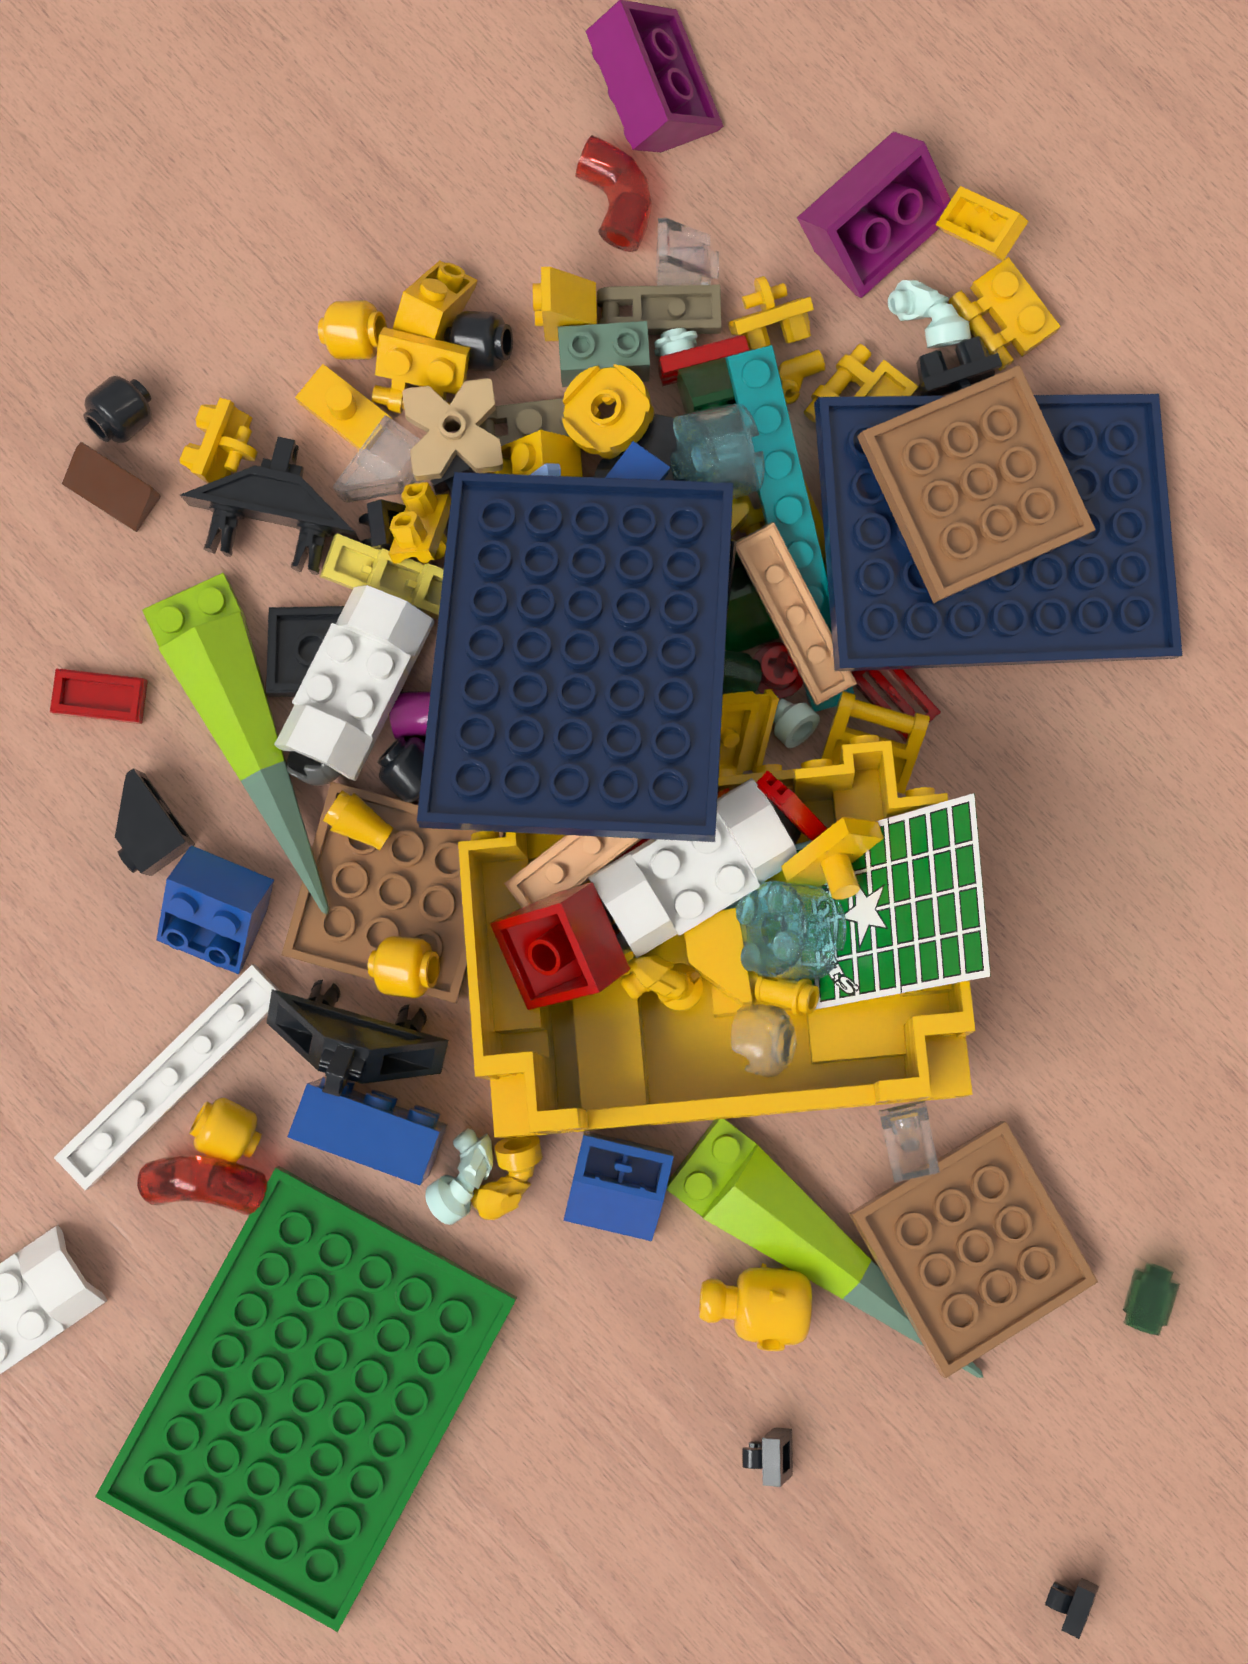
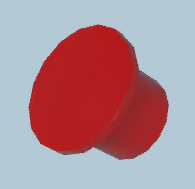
[750,642,803,699]

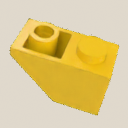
[392,260,478,341]
[532,266,597,341]
[487,430,583,477]
[684,907,758,1007]

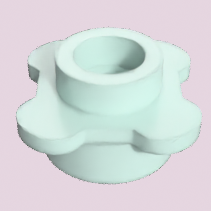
[654,328,698,356]

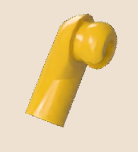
[778,349,825,405]

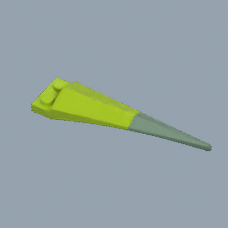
[142,573,330,914]
[666,1119,984,1378]

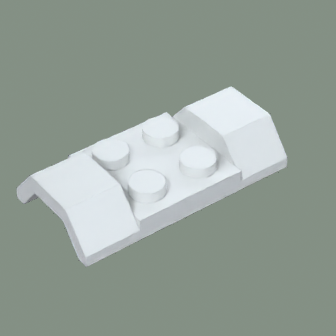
[274,585,435,781]
[588,778,797,958]
[0,1225,108,1374]

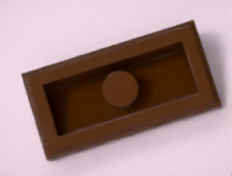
[62,442,161,532]

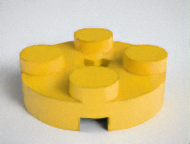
[562,364,654,459]

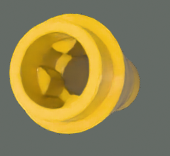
[322,790,394,851]

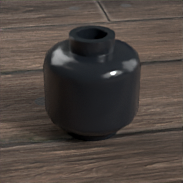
[444,311,513,371]
[83,376,152,443]
[377,736,425,803]

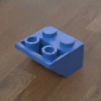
[156,845,274,975]
[563,1131,674,1241]

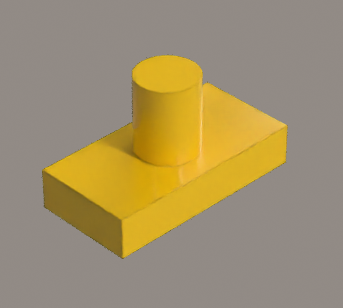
[935,186,1029,261]
[295,364,393,456]
[781,817,884,900]

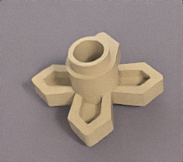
[402,378,503,481]

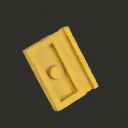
[719,689,779,775]

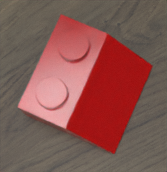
[490,882,630,1010]

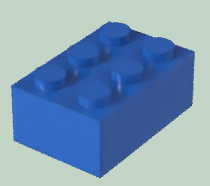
[287,1077,448,1185]

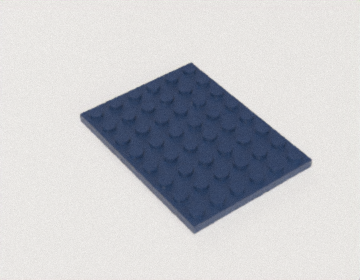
[814,394,1183,671]
[417,472,733,842]

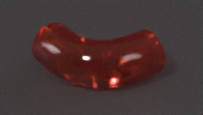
[575,135,652,252]
[137,1155,267,1215]

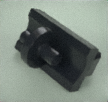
[916,336,1002,396]

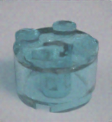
[670,403,765,499]
[736,881,846,980]

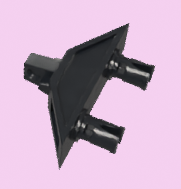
[180,437,361,575]
[267,979,449,1097]

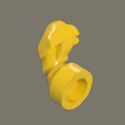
[621,955,703,1011]
[471,1136,543,1220]

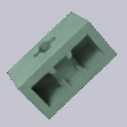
[558,321,650,387]

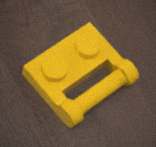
[820,691,930,794]

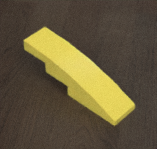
[320,533,444,620]

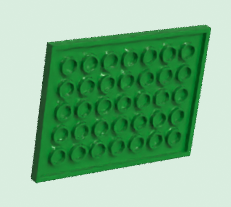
[95,1166,517,1632]

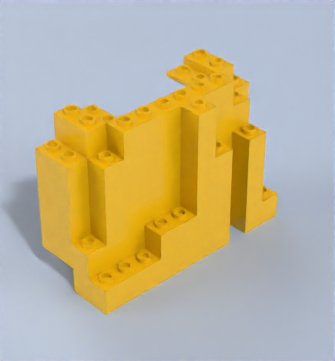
[458,735,976,1138]

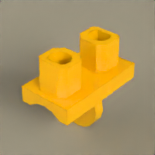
[727,276,814,351]
[179,398,258,483]
[388,482,451,564]

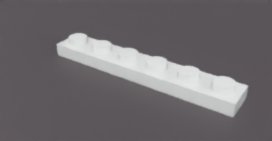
[54,965,280,1190]

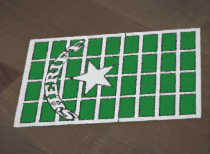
[788,793,991,1010]

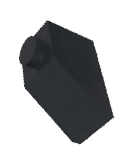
[115,768,195,876]

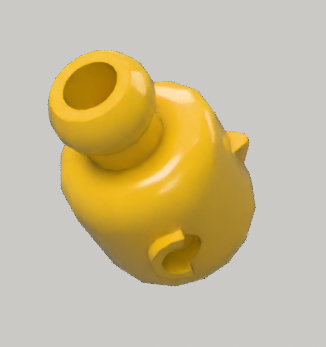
[699,1263,812,1351]

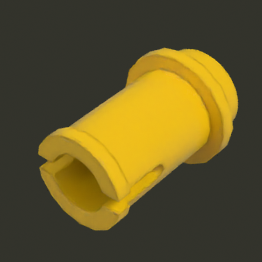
[755,971,819,1016]

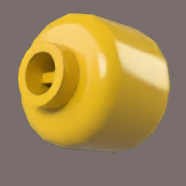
[318,300,387,360]
[368,936,440,998]
[189,1098,262,1165]

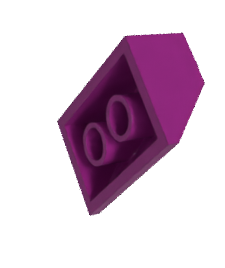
[585,0,724,153]
[797,131,951,298]

